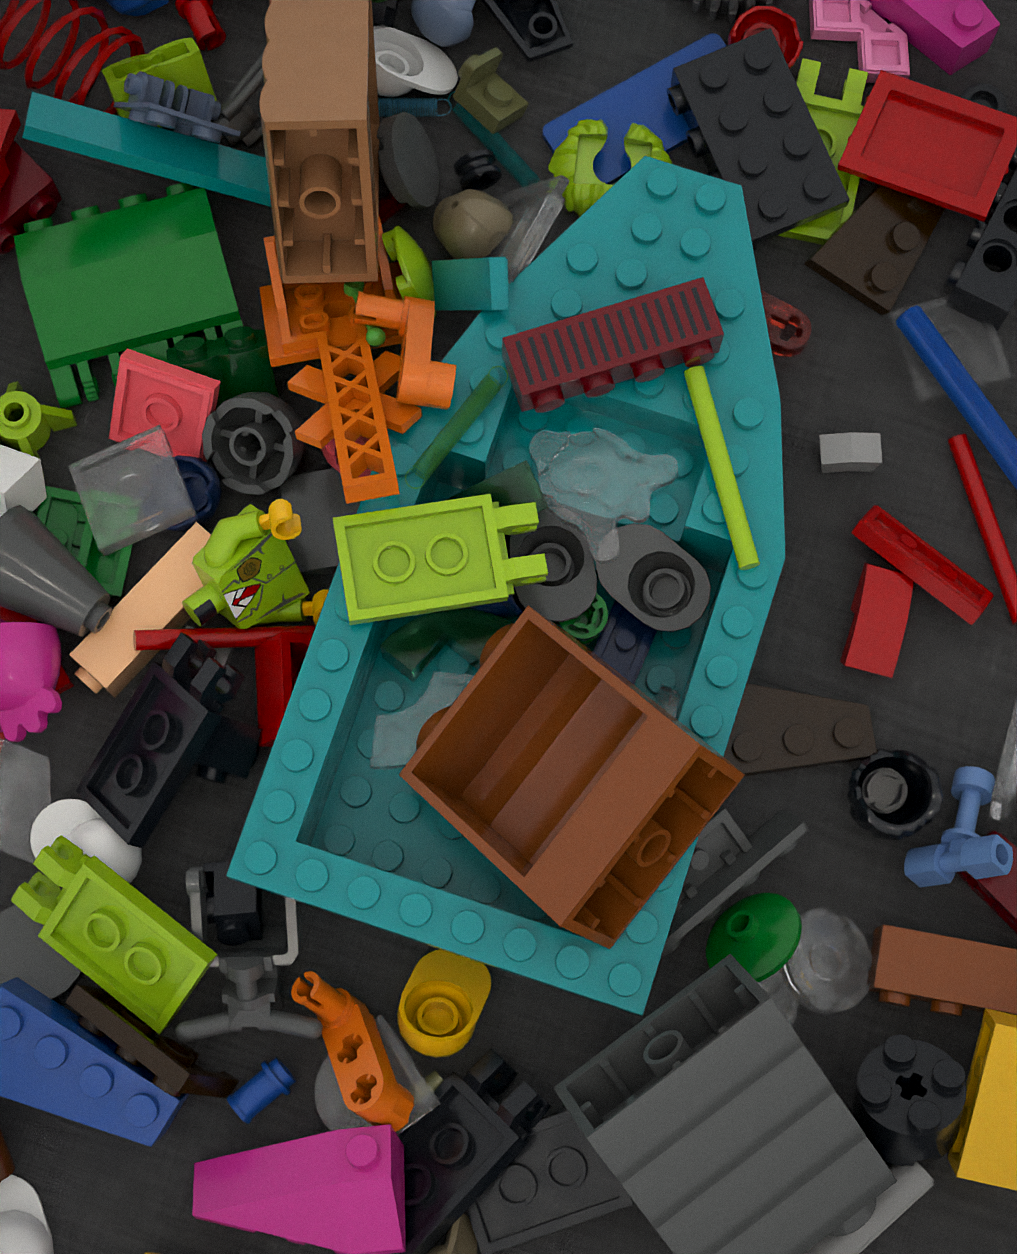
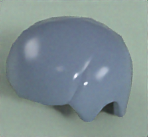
[410,0,476,47]

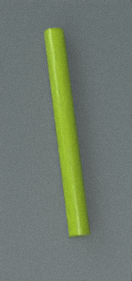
[684,366,760,570]

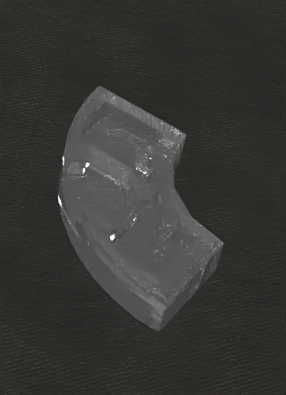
[370,671,474,770]

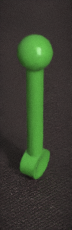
[343,282,386,347]

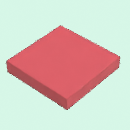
[108,348,221,462]

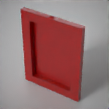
[837,70,1017,222]

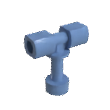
[904,766,1013,888]

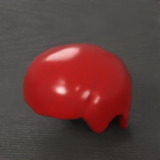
[728,6,804,69]

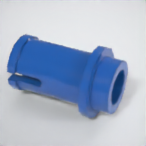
[226,1057,296,1124]

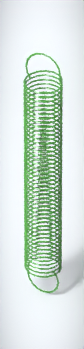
[405,366,508,489]

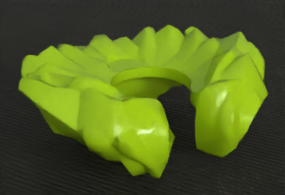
[548,119,672,217]

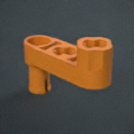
[353,291,456,410]
[291,971,415,1132]

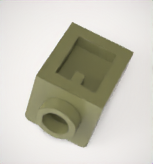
[453,47,529,134]

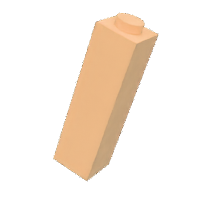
[69,522,211,698]

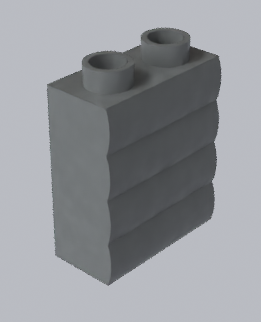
[553,954,897,1254]

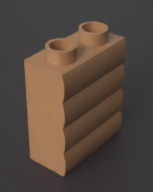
[259,0,380,284]

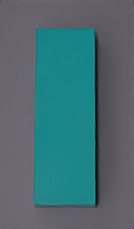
[432,257,510,311]

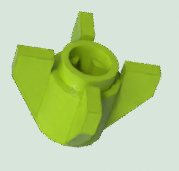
[0,381,77,477]

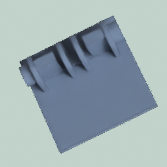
[114,71,241,143]

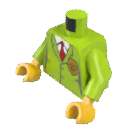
[182,499,329,629]

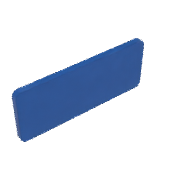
[542,33,726,185]

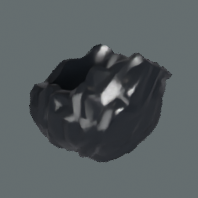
[847,749,943,840]

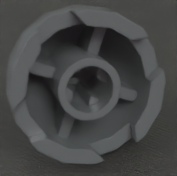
[202,392,306,495]

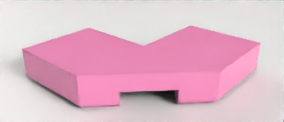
[809,0,910,83]

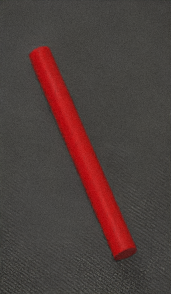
[948,434,1017,625]
[133,625,316,651]

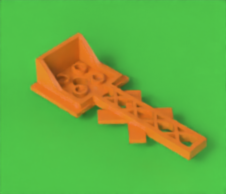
[259,217,422,504]

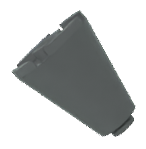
[0,505,112,637]

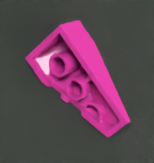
[192,1124,406,1254]

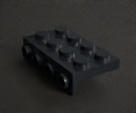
[667,28,850,250]

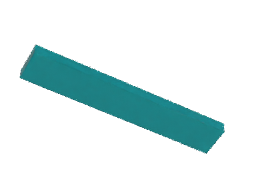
[22,92,271,207]

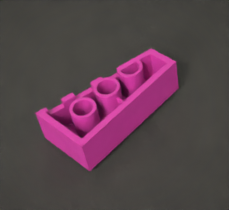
[868,0,1001,75]

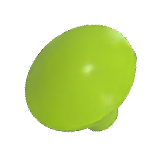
[382,225,437,318]

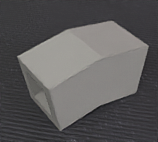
[819,432,882,473]

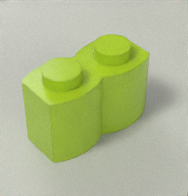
[102,37,217,128]

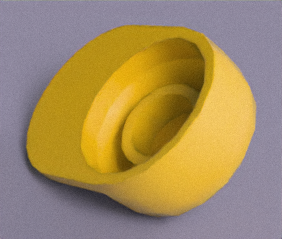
[397,949,491,1058]

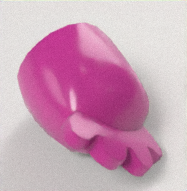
[0,619,62,742]

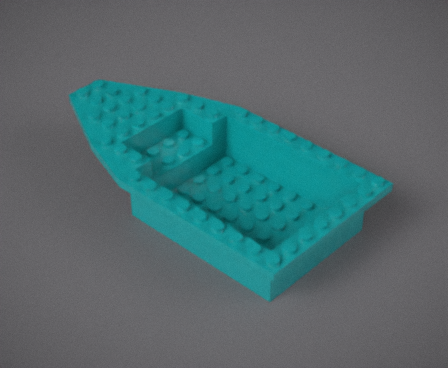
[226,156,785,1016]

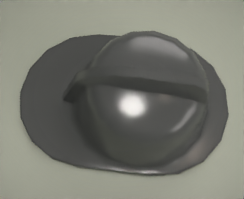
[509,509,597,622]
[596,523,711,632]

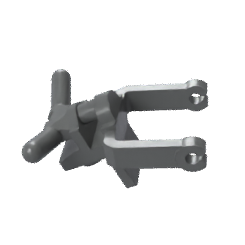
[175,867,323,1043]

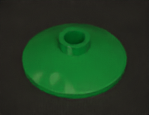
[706,893,802,983]

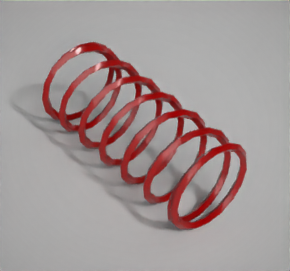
[0,0,145,114]

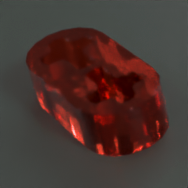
[761,290,812,357]

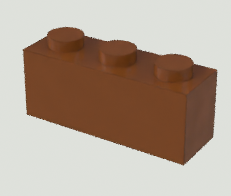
[865,924,1017,1020]

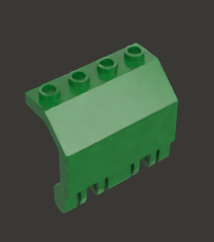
[13,183,243,409]

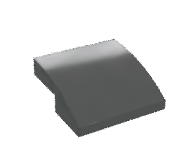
[278,468,361,576]

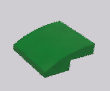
[37,485,142,599]

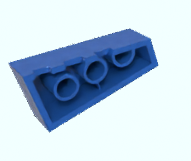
[0,977,190,1147]

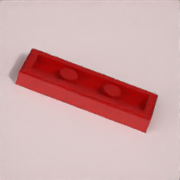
[851,505,994,625]

